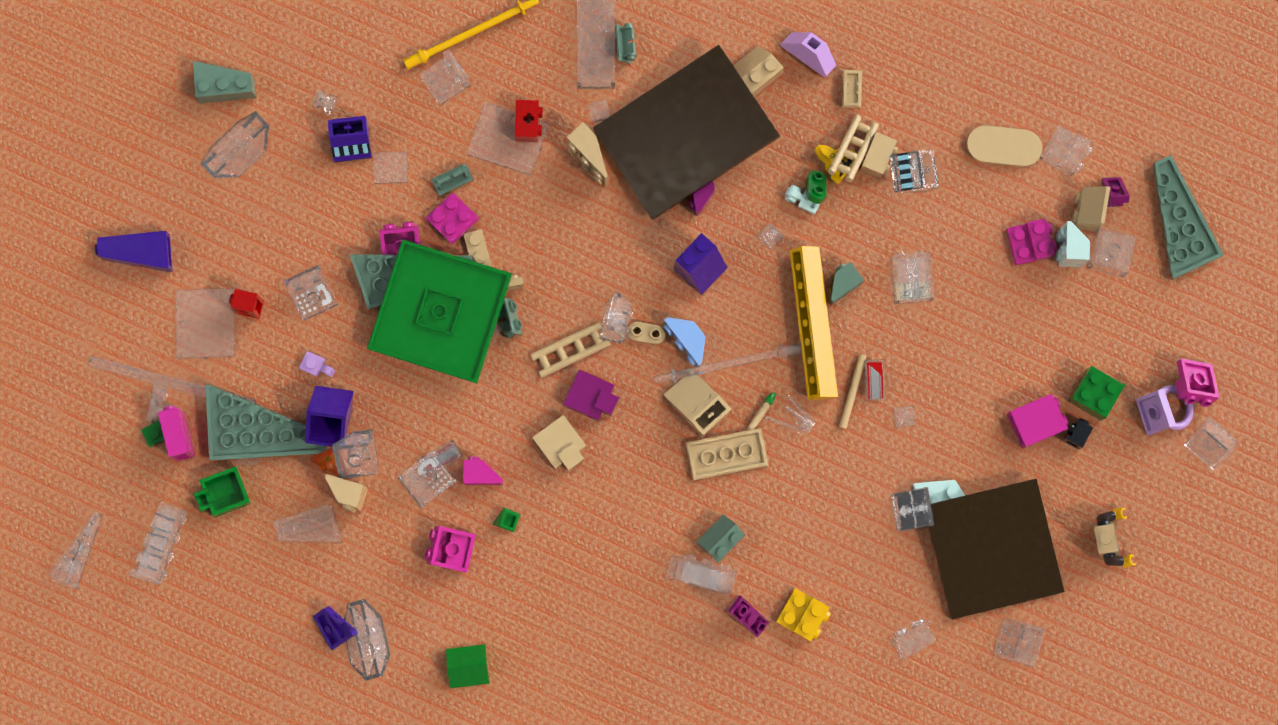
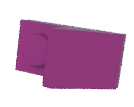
[1102,177,1130,207]

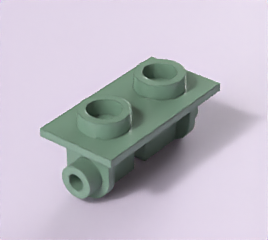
[615,23,637,64]
[431,163,473,196]
[499,298,523,338]

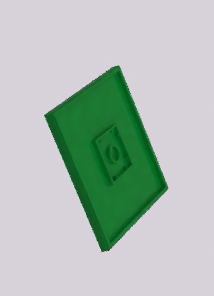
[367,239,513,384]

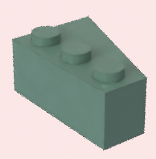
[193,61,256,104]

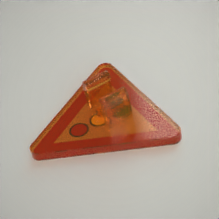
[310,447,348,480]

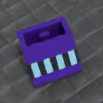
[328,116,372,163]

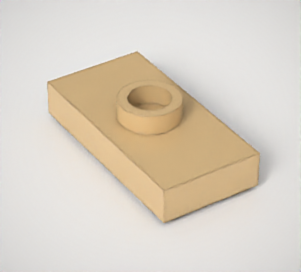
[842,70,862,109]

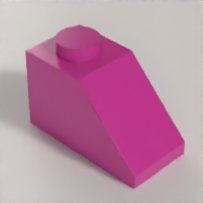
[463,457,503,485]

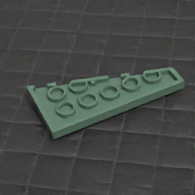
[1153,155,1223,280]
[350,254,473,309]

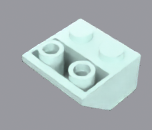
[1056,221,1090,268]

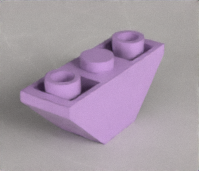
[780,32,836,78]

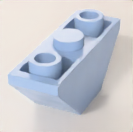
[663,318,706,368]

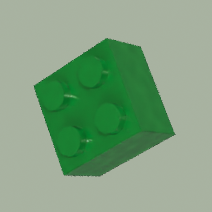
[1068,366,1125,421]

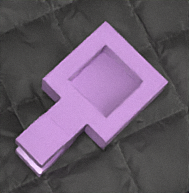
[299,351,335,377]

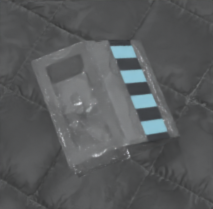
[890,150,938,193]

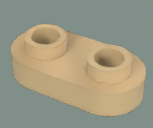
[627,322,665,345]

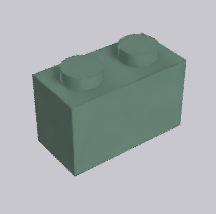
[697,514,745,562]

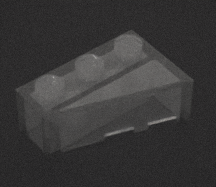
[665,554,737,595]

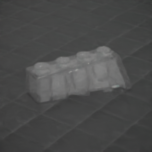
[129,502,187,585]

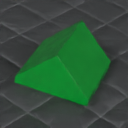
[446,644,490,688]

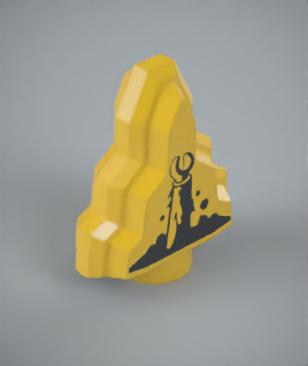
[814,145,857,185]

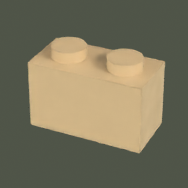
[860,132,898,179]

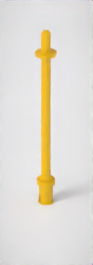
[403,0,539,70]

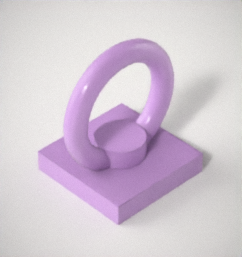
[1135,385,1194,436]

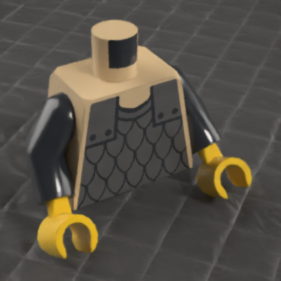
[1094,508,1136,568]

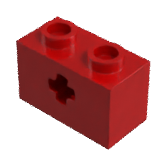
[515,100,543,142]

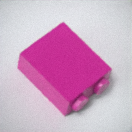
[1007,394,1068,449]
[158,405,195,461]

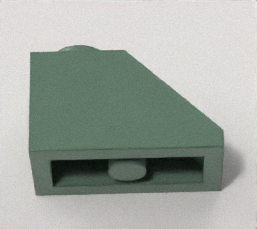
[829,262,864,305]

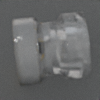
[312,89,337,114]

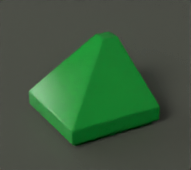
[493,508,521,532]

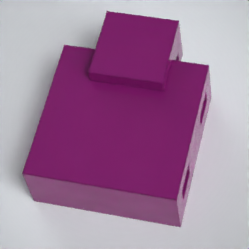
[563,370,619,422]

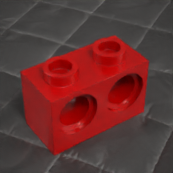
[229,289,264,319]

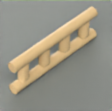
[828,115,879,182]
[530,322,611,378]

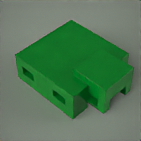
[194,466,251,518]

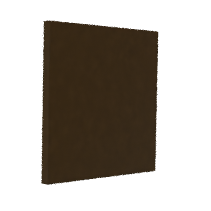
[928,478,1065,620]

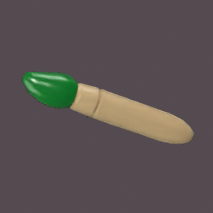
[747,393,776,431]

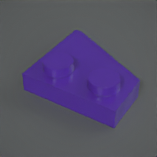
[313,606,358,650]

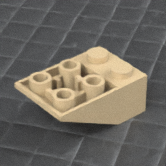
[566,122,608,187]
[664,370,732,438]

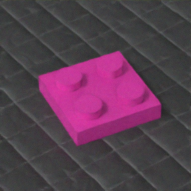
[426,193,479,245]

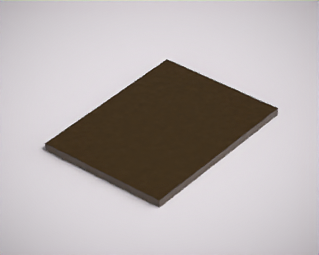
[593,45,780,220]

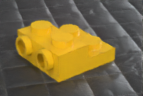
[776,588,831,642]

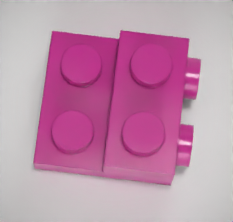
[1006,218,1057,266]
[379,222,421,255]
[1175,359,1219,407]
[424,526,476,573]

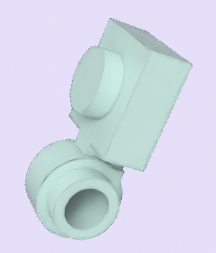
[785,185,820,215]

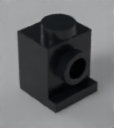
[1062,418,1093,450]

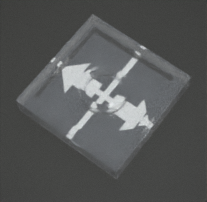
[891,487,934,532]

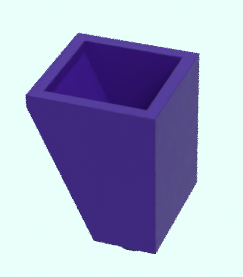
[674,233,728,295]
[305,386,354,449]

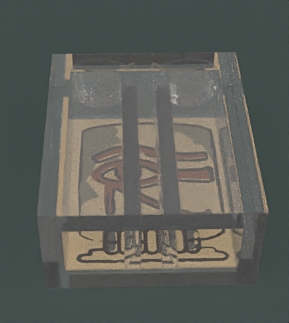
[890,251,935,304]

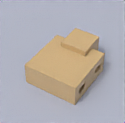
[532,415,587,471]

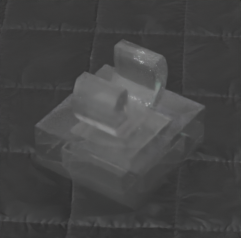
[757,223,784,250]

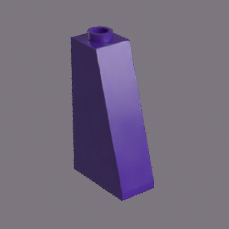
[95,231,173,272]

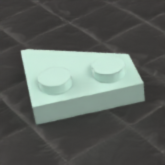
[912,480,965,504]

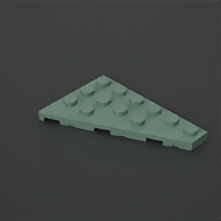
[205,385,327,461]

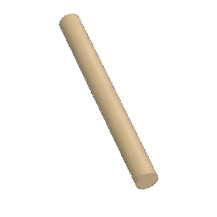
[839,354,866,429]

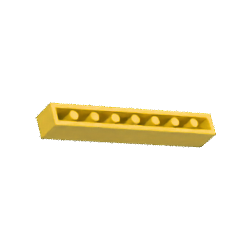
[789,246,838,400]

